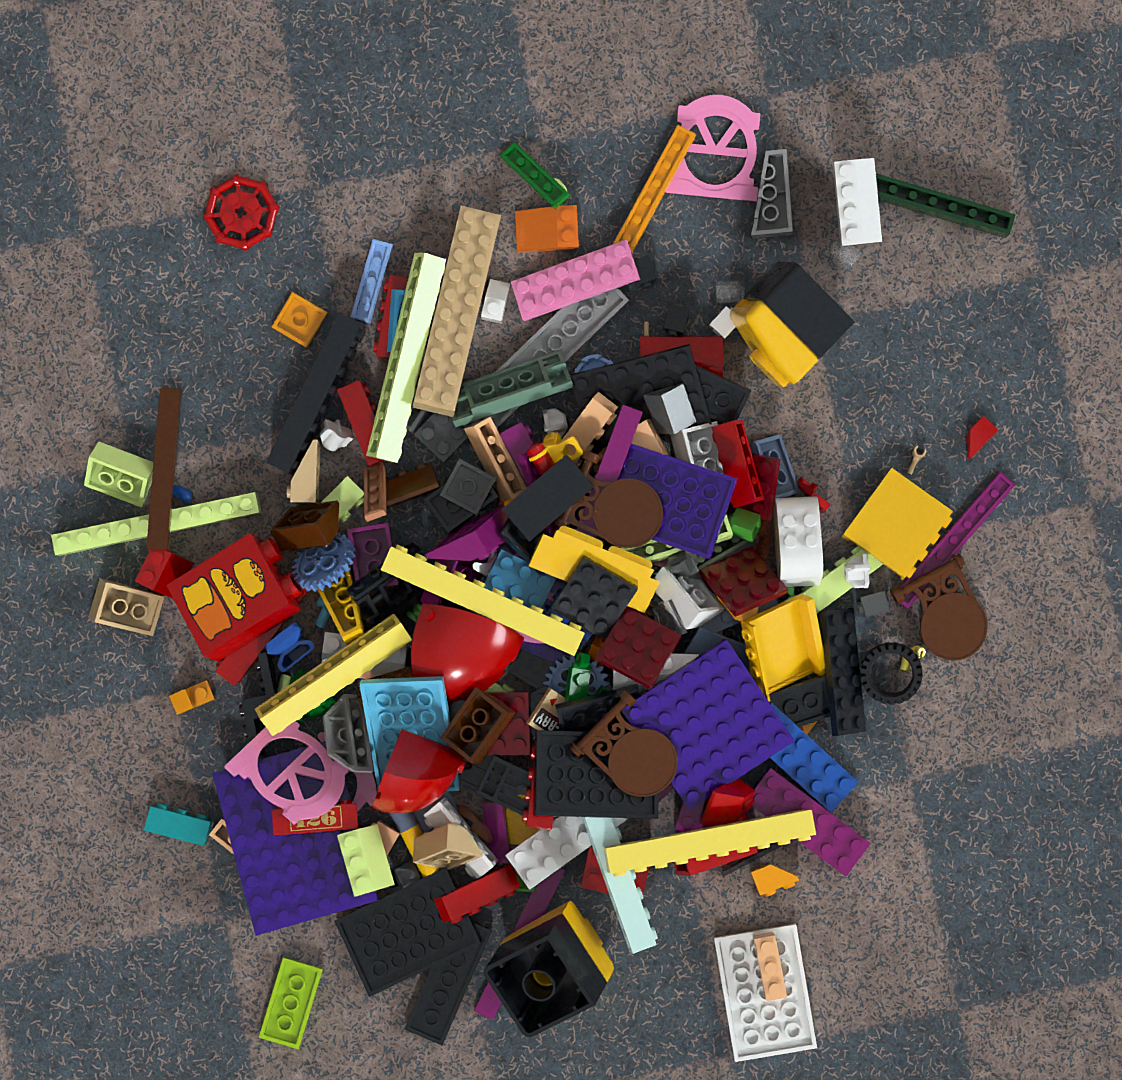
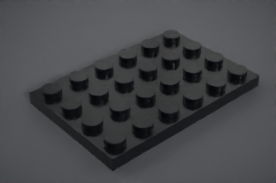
[569,344,712,453]
[534,730,659,819]
[335,867,482,997]

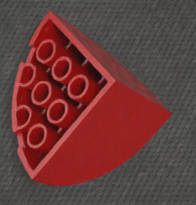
[411,603,524,705]
[372,729,466,814]

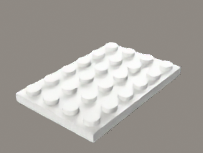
[714,924,817,1062]

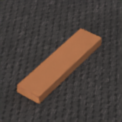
[364,462,386,522]

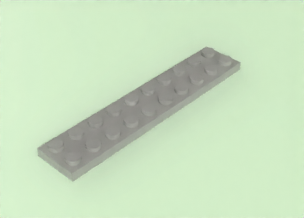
[463,288,629,429]

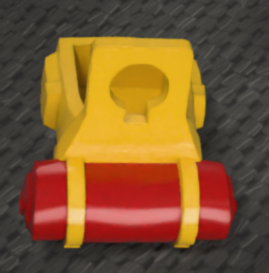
[526,432,584,476]

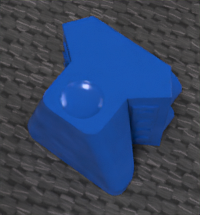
[264,622,315,672]

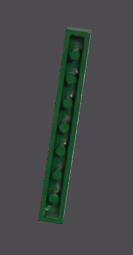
[876,173,1015,238]

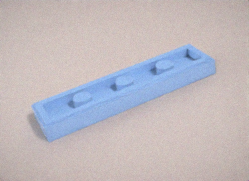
[350,239,393,324]

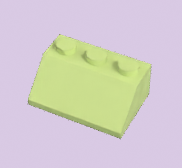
[84,442,154,508]
[337,824,395,897]

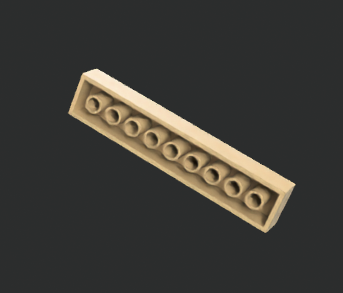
[413,205,501,417]

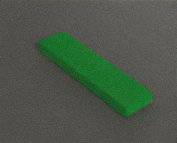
[500,142,570,210]

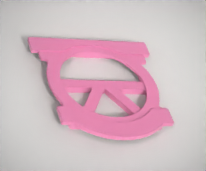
[665,95,760,202]
[224,721,349,825]

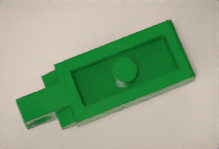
[564,652,591,702]

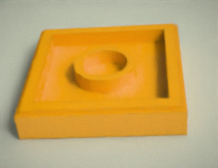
[272,292,328,348]

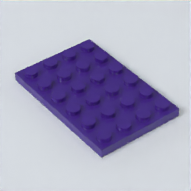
[618,444,738,559]

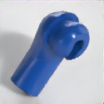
[173,485,193,505]

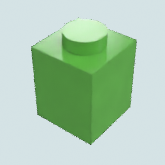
[728,507,761,543]

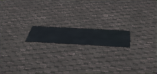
[721,839,792,877]

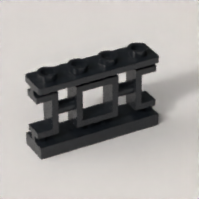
[346,542,425,629]

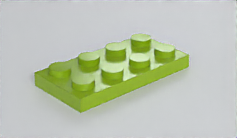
[259,957,323,1050]

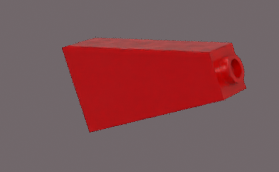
[673,846,758,876]

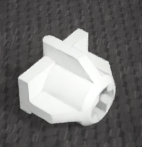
[542,408,568,438]
[320,419,353,451]
[844,554,871,588]

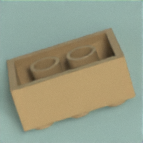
[413,823,483,870]

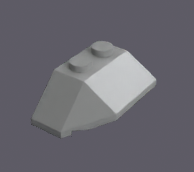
[323,694,373,773]

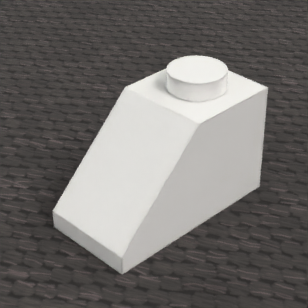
[481,279,510,324]

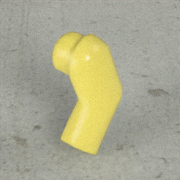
[900,645,925,672]

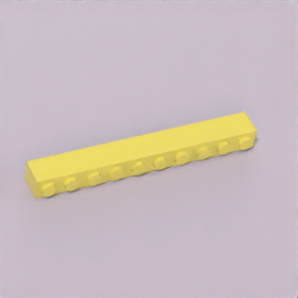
[381,544,585,656]
[603,809,816,876]

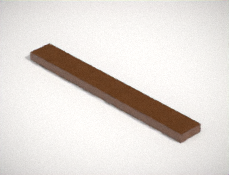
[146,388,182,550]

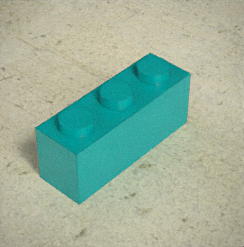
[144,802,213,846]

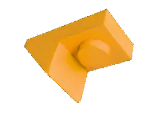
[169,680,215,715]

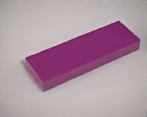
[482,801,511,864]

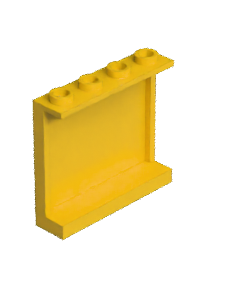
[842,468,953,581]
[741,593,826,701]

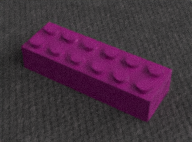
[752,767,871,877]

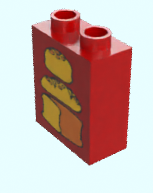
[166,533,302,662]

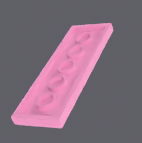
[511,239,640,321]

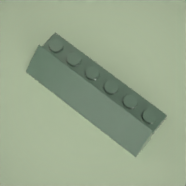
[452,350,574,427]

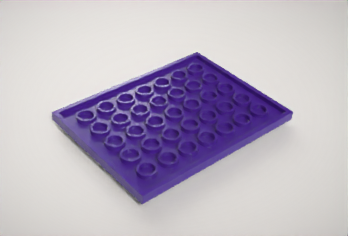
[212,741,378,936]

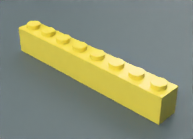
[254,614,412,736]

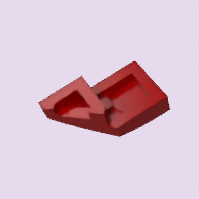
[965,416,998,459]
[797,477,830,513]

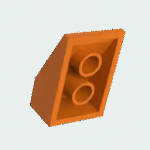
[515,205,579,253]

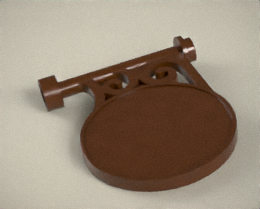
[554,450,663,548]
[890,554,988,661]
[570,689,678,797]

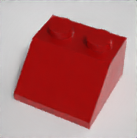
[135,550,193,599]
[700,778,756,826]

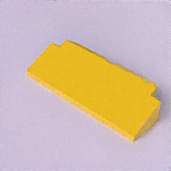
[528,526,660,613]

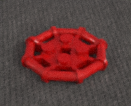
[202,174,280,251]

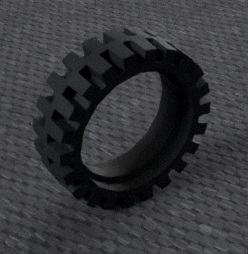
[861,642,923,705]

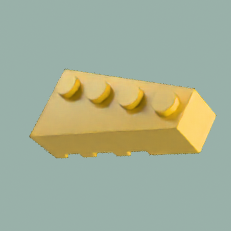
[317,565,365,646]

